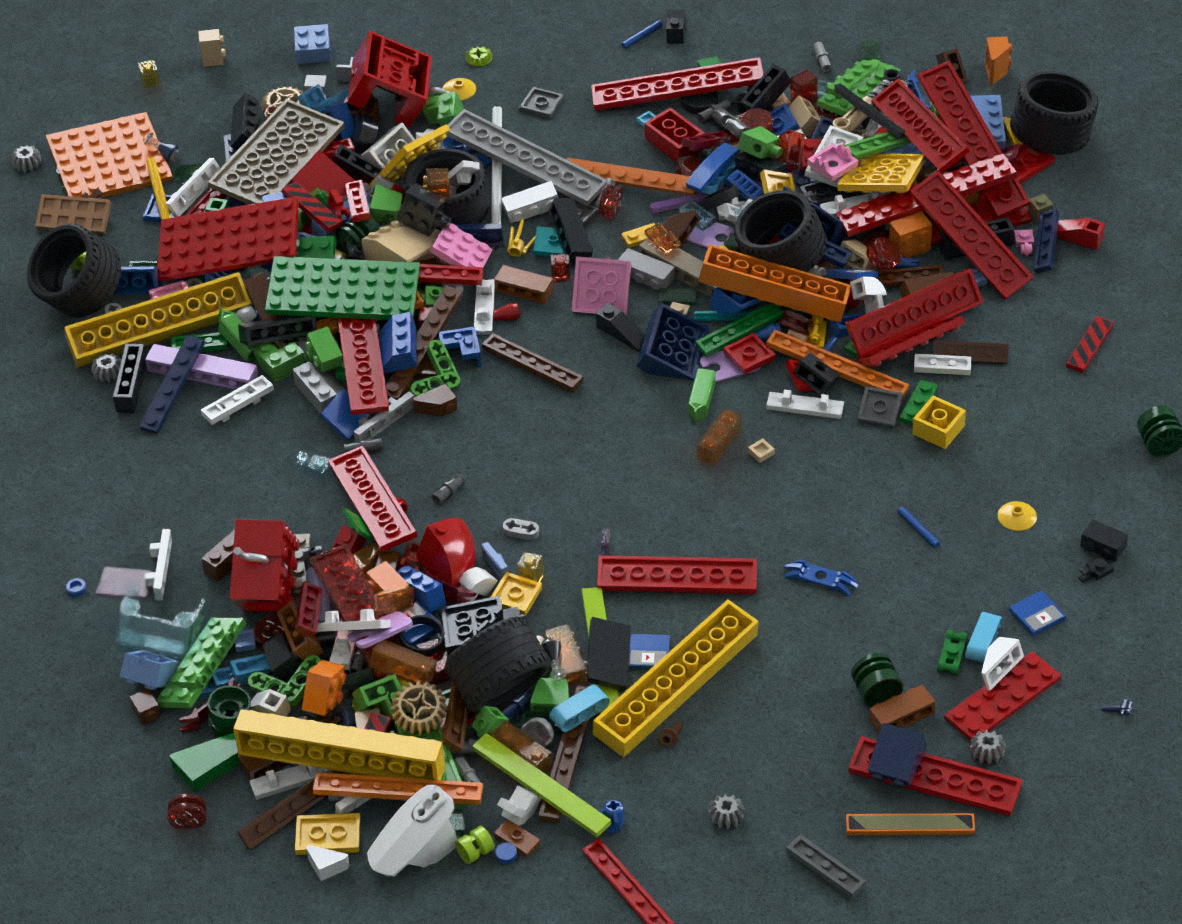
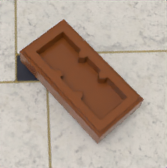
[494,819,541,858]

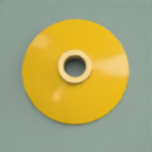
[443,78,476,100]
[998,501,1037,531]

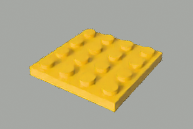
[369,124,451,188]
[837,154,926,193]

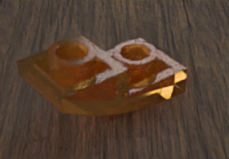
[645,222,681,253]
[374,586,414,614]

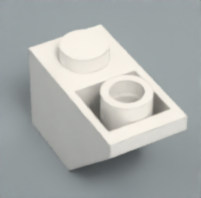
[251,689,291,717]

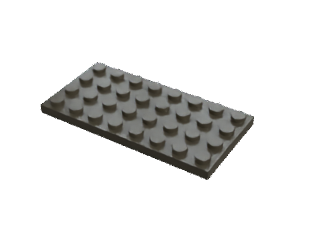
[207,99,345,204]

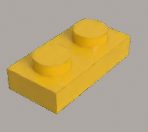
[621,223,661,248]

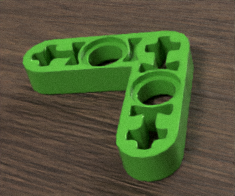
[409,340,460,397]
[248,655,321,707]

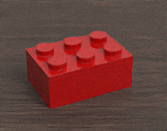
[644,107,705,164]

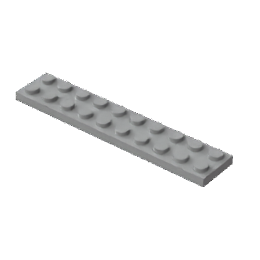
[446,109,608,206]

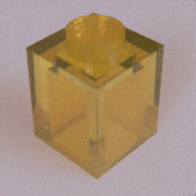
[138,60,160,88]
[517,552,545,583]

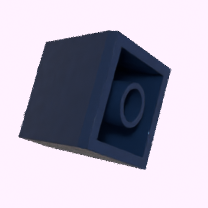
[868,723,927,787]

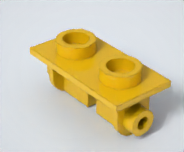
[806,316,828,348]

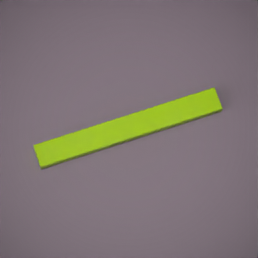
[582,587,619,714]
[472,733,611,837]

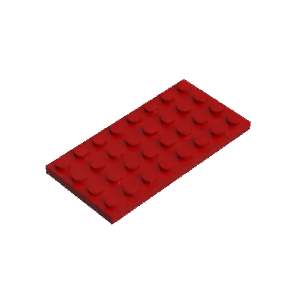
[157,196,299,282]

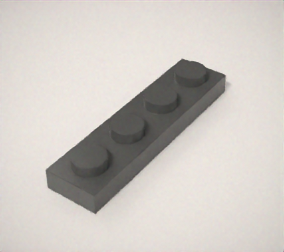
[786,834,866,899]

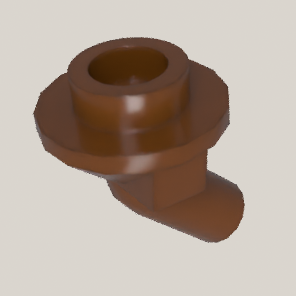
[658,721,683,748]

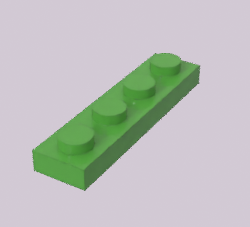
[844,132,910,160]

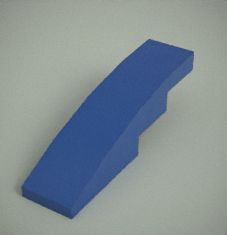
[686,143,740,194]

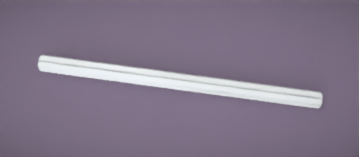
[492,106,502,224]

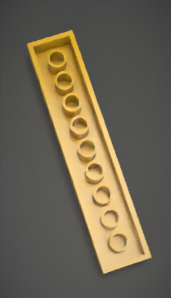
[64,272,252,368]
[593,600,759,758]
[233,709,445,780]

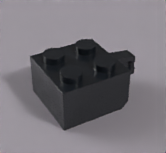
[398,183,452,236]

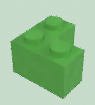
[423,92,464,126]
[305,326,343,373]
[253,342,305,383]
[352,674,409,722]

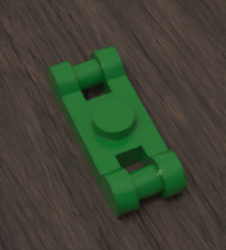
[937,629,968,675]

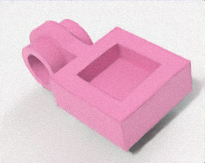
[1014,229,1034,257]

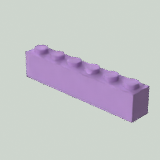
[145,344,259,389]

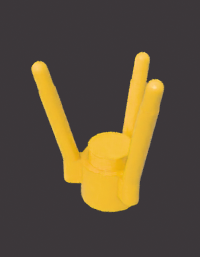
[507,220,536,257]

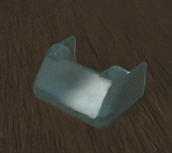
[115,583,210,661]

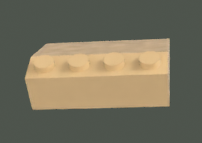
[362,221,440,262]

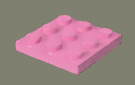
[429,224,493,267]
[572,257,631,316]

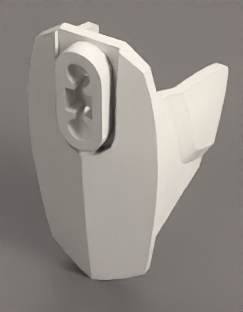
[367,785,457,877]

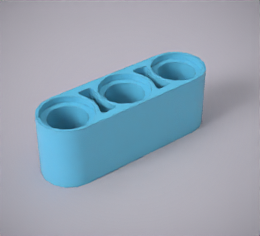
[965,612,1002,663]
[549,685,610,732]

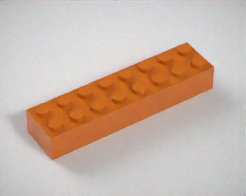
[698,244,851,322]

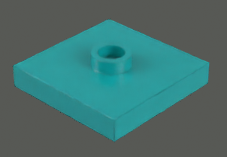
[533,226,565,258]

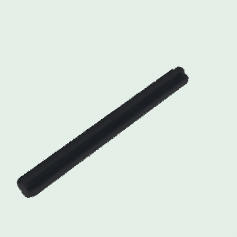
[834,83,906,139]

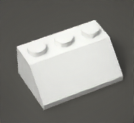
[361,123,415,168]

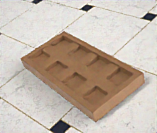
[35,194,111,235]

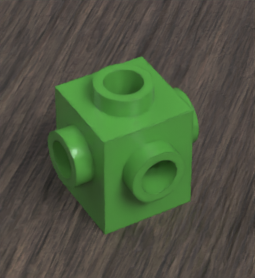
[420,285,444,307]
[471,706,509,739]

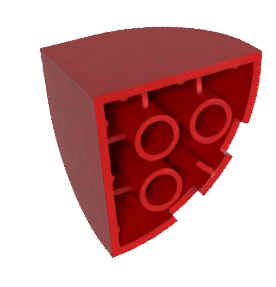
[289,150,355,197]
[416,518,476,597]

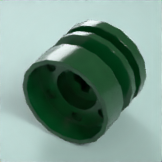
[335,216,380,255]
[1137,405,1182,456]
[851,653,904,707]
[208,685,251,738]

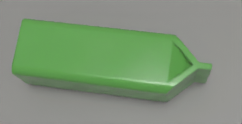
[217,308,261,362]
[688,369,716,424]

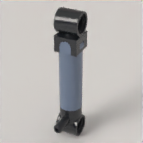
[302,545,336,648]

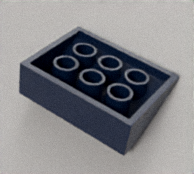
[636,303,709,380]

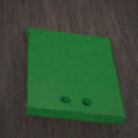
[342,508,376,543]

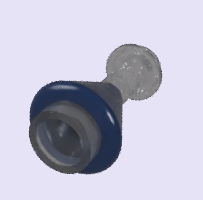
[143,132,181,163]

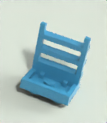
[297,84,349,112]

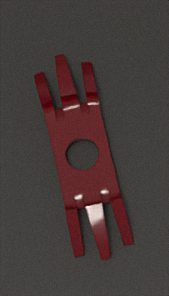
[424,568,477,605]
[179,678,241,733]

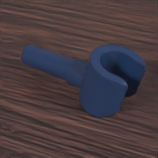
[1102,700,1132,715]

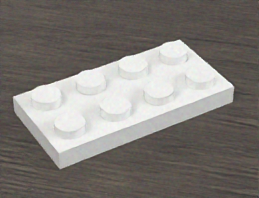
[804,125,863,187]

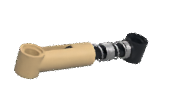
[833,69,900,132]

